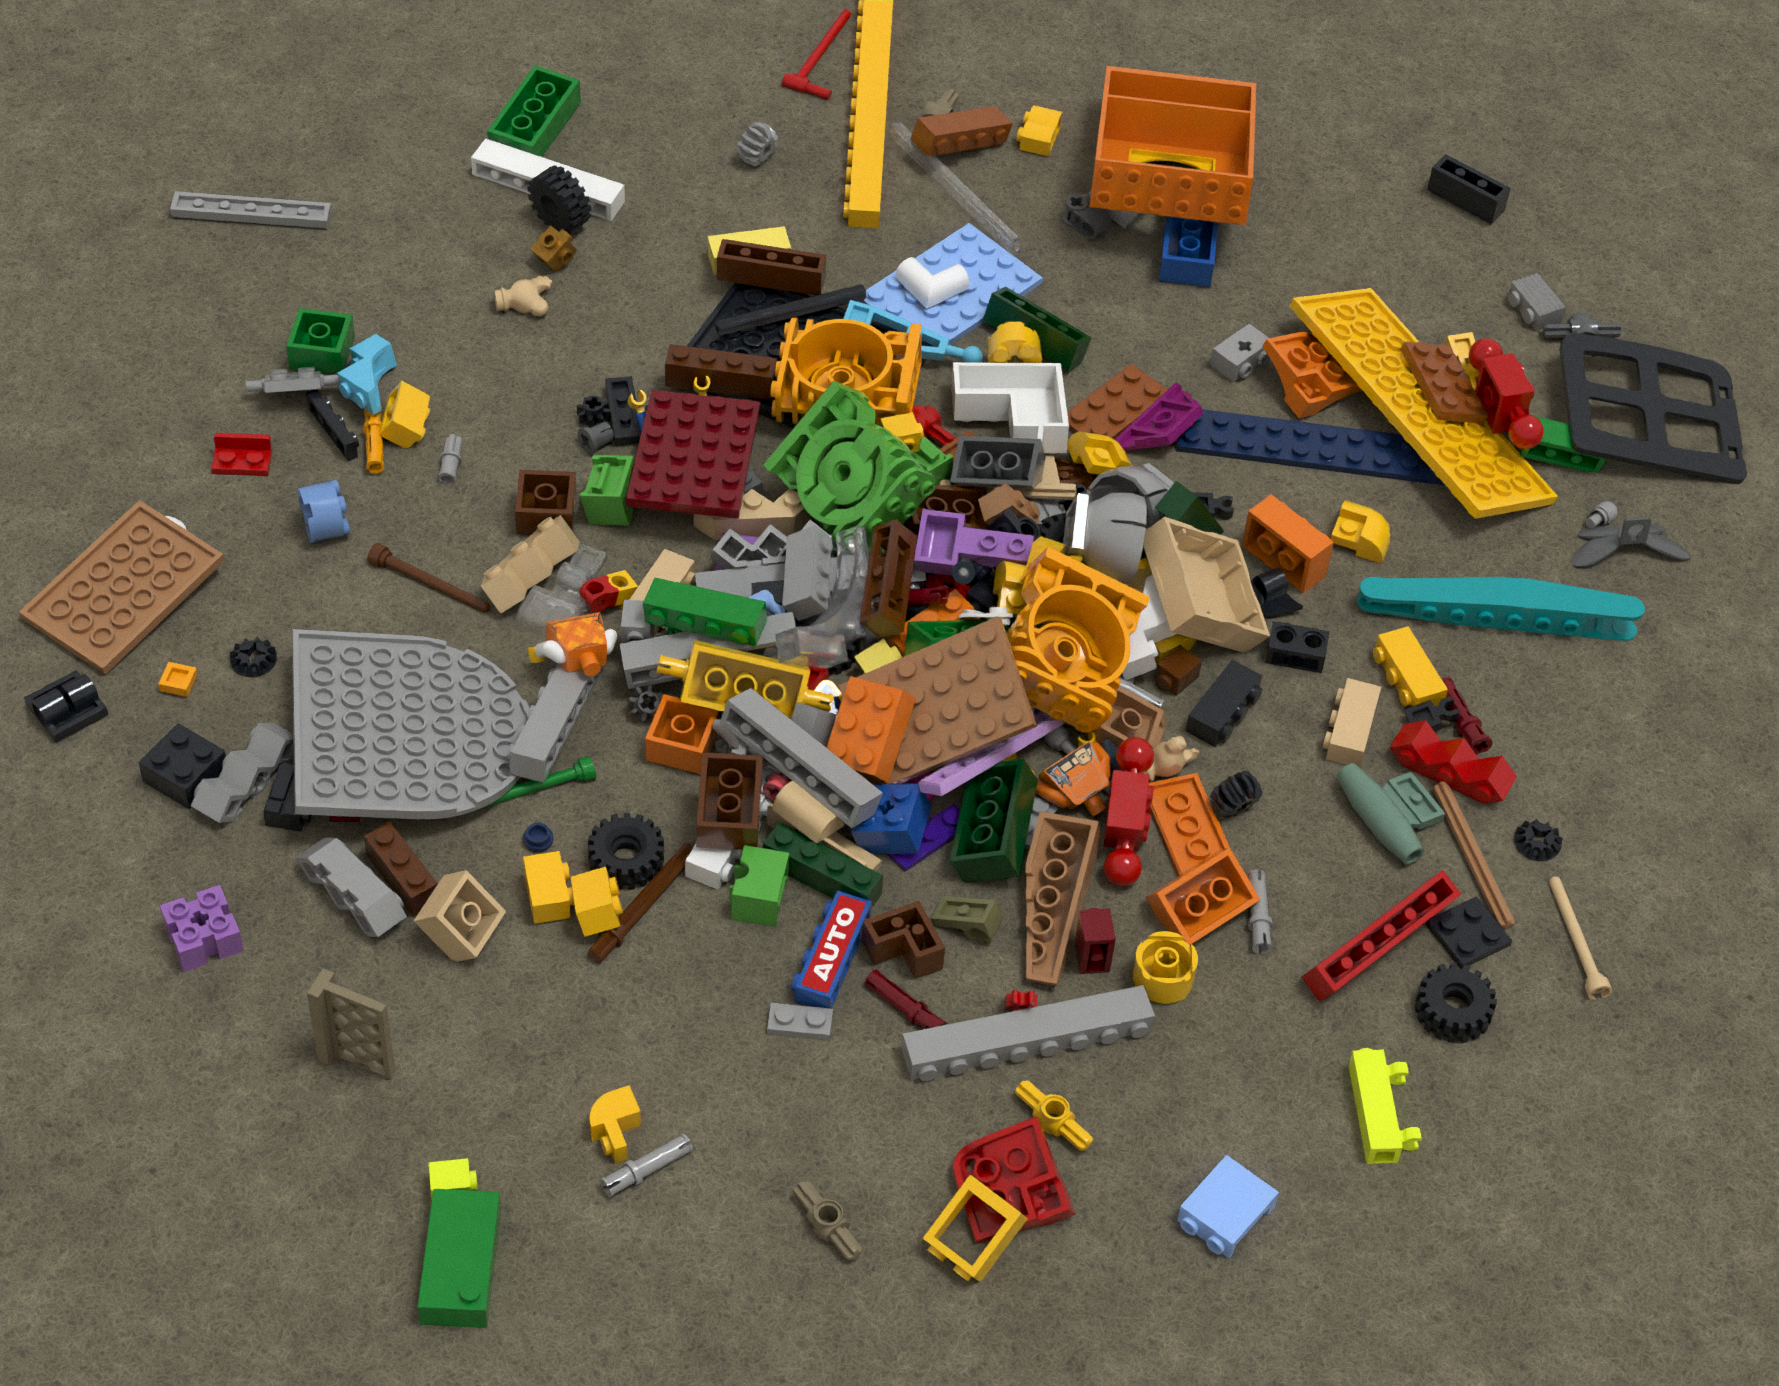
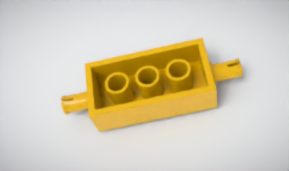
[656,640,833,719]

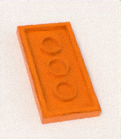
[1148,773,1231,876]

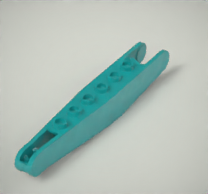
[1356,577,1645,641]

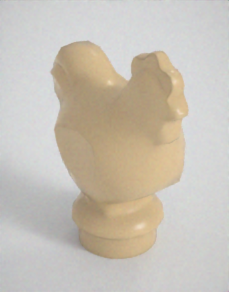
[494,276,552,316]
[1144,736,1200,782]

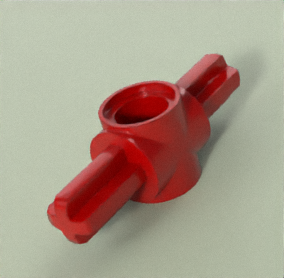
[912,405,955,447]

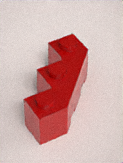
[1389,720,1517,804]

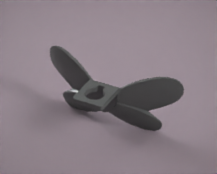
[1572,517,1690,568]

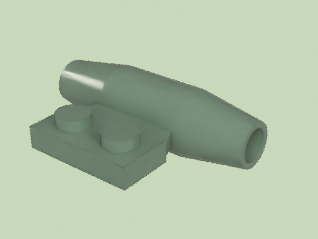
[1337,763,1445,865]

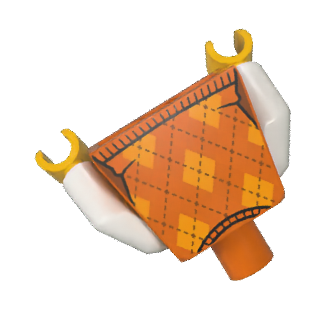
[527,612,618,676]

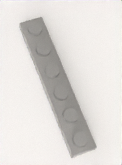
[170,191,332,229]

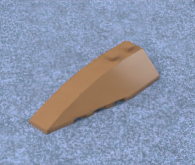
[1026,811,1102,986]

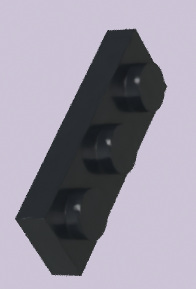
[605,376,642,446]
[306,389,359,461]

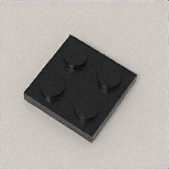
[1426,896,1512,969]

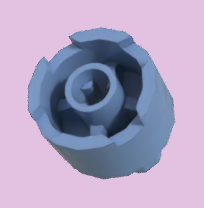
[297,480,350,543]

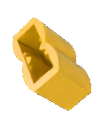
[1016,105,1063,157]

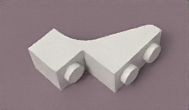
[1122,575,1176,680]

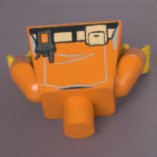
[1032,732,1111,817]

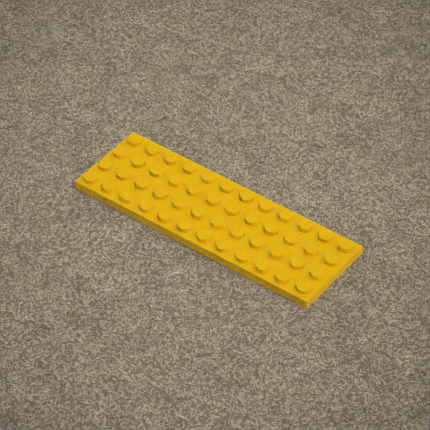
[1289,288,1558,519]

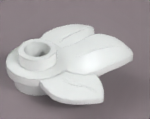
[959,607,1013,626]

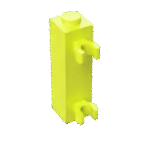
[1348,1048,1422,1164]

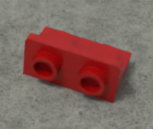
[212,433,273,476]

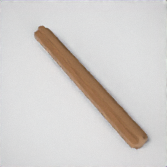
[1433,781,1515,930]

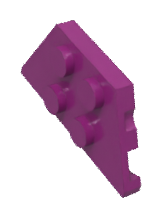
[1115,382,1203,451]

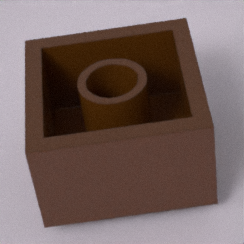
[515,470,577,535]

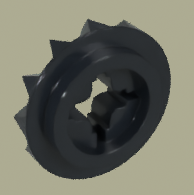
[230,636,277,677]
[1514,818,1563,861]

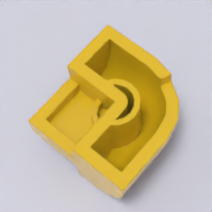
[1067,431,1132,475]
[1331,500,1391,564]

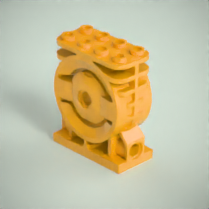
[771,318,922,426]
[1007,547,1150,733]

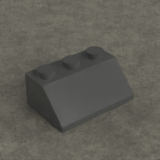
[950,436,1046,489]

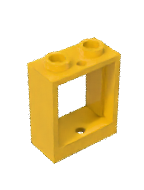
[923,1175,1028,1282]

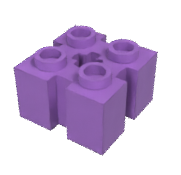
[160,885,243,972]

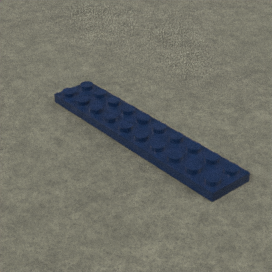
[1177,409,1446,486]

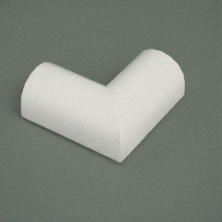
[896,257,970,309]

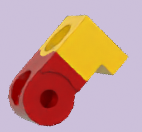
[579,570,638,613]

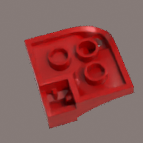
[953,1116,1076,1243]

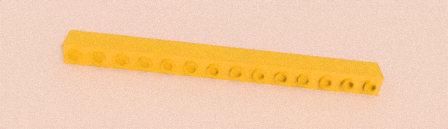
[843,0,893,229]

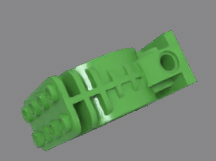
[763,381,937,556]

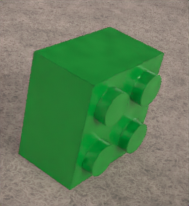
[286,308,355,375]

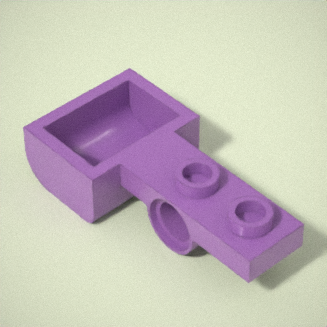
[914,509,1034,576]

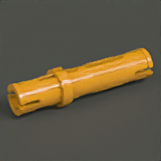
[363,409,384,474]

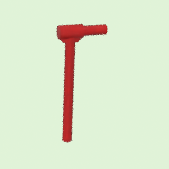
[782,9,851,100]

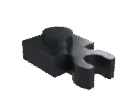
[1192,492,1234,519]
[1404,697,1460,732]

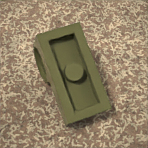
[931,896,1003,946]

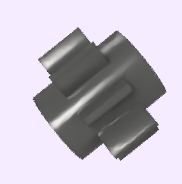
[627,685,663,722]

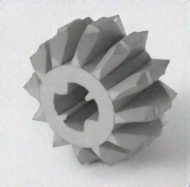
[736,122,778,167]

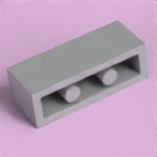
[782,525,833,621]

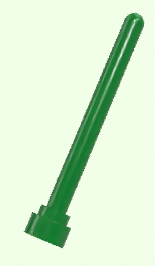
[480,756,596,809]

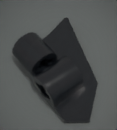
[1250,567,1303,618]

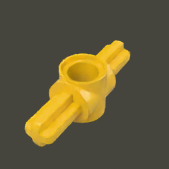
[1015,1080,1093,1151]

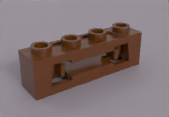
[859,519,918,640]

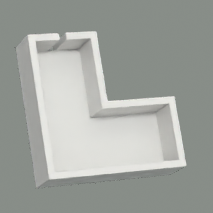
[951,362,1069,454]

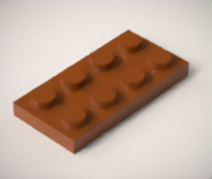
[1400,341,1488,424]
[1067,364,1168,439]

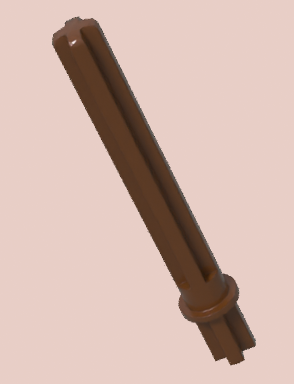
[587,843,693,964]

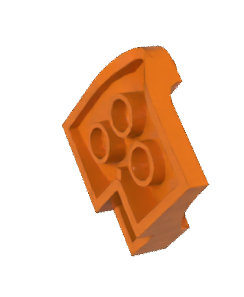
[1262,332,1363,419]

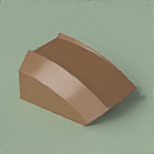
[1086,686,1166,749]

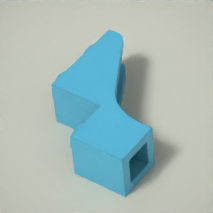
[337,334,397,415]

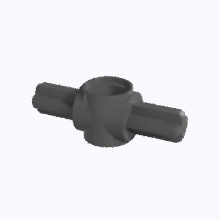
[1543,313,1621,338]

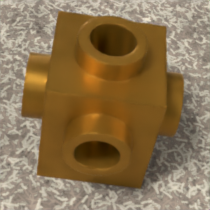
[530,225,577,273]

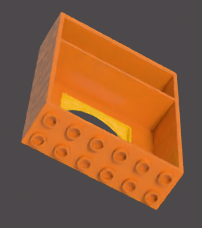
[1089,66,1257,226]

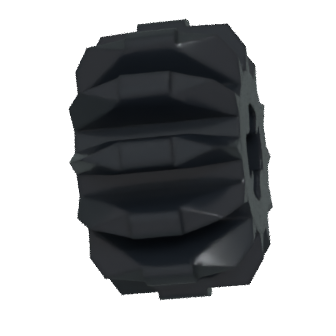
[1210,771,1263,818]

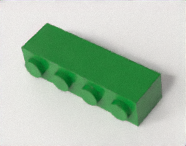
[643,577,767,646]

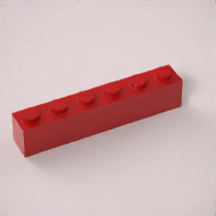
[1301,870,1461,1002]

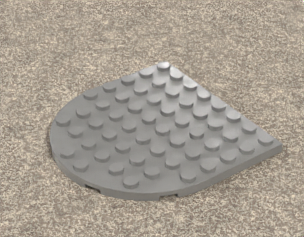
[292,629,529,819]

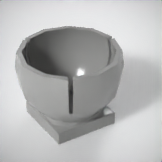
[1086,463,1174,553]
[1063,493,1147,584]

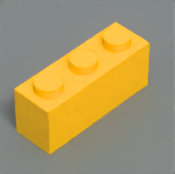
[1373,626,1448,708]

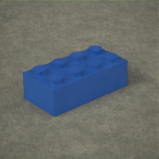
[1159,216,1218,287]

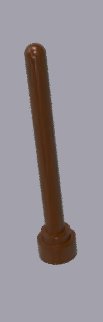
[367,543,490,613]

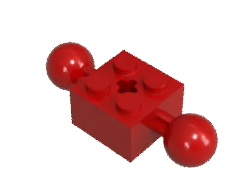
[1469,338,1544,449]
[1103,737,1154,887]

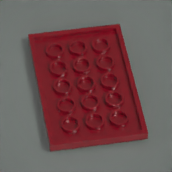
[626,390,760,519]

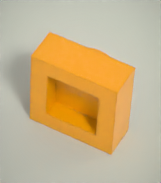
[158,662,198,697]

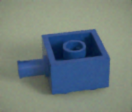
[843,784,931,854]

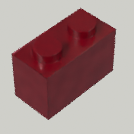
[1074,908,1116,974]

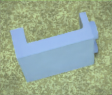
[1177,1155,1279,1258]

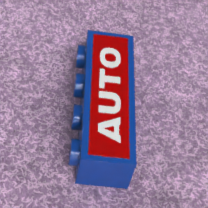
[791,891,872,1009]

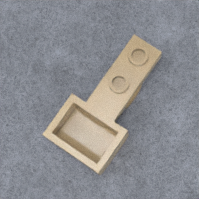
[771,776,868,844]

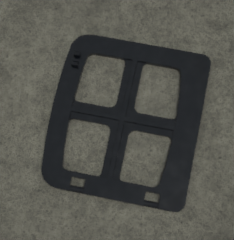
[1559,333,1747,484]

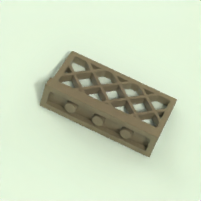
[307,968,396,1080]

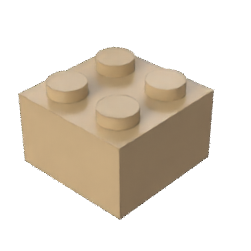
[414,870,506,962]

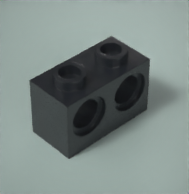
[1265,621,1330,673]

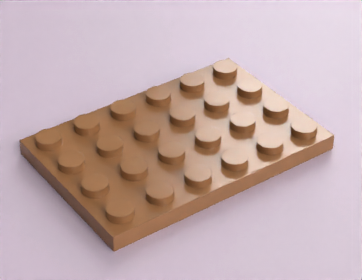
[19,500,225,675]
[839,616,1037,785]

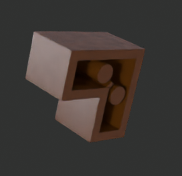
[861,901,945,979]

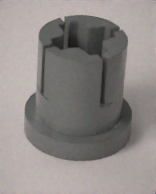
[578,422,614,454]

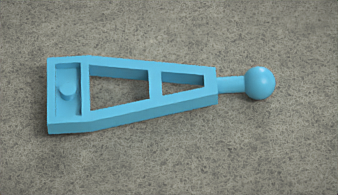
[844,300,983,363]

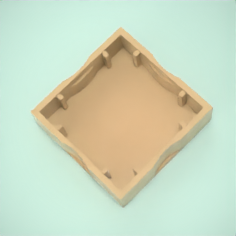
[1143,517,1270,652]

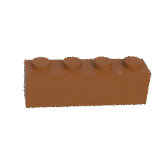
[911,106,1013,157]

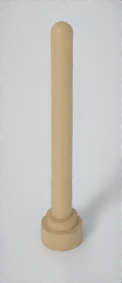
[1549,876,1612,1000]

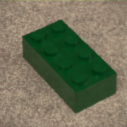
[950,759,1038,883]

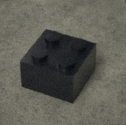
[138,723,226,809]

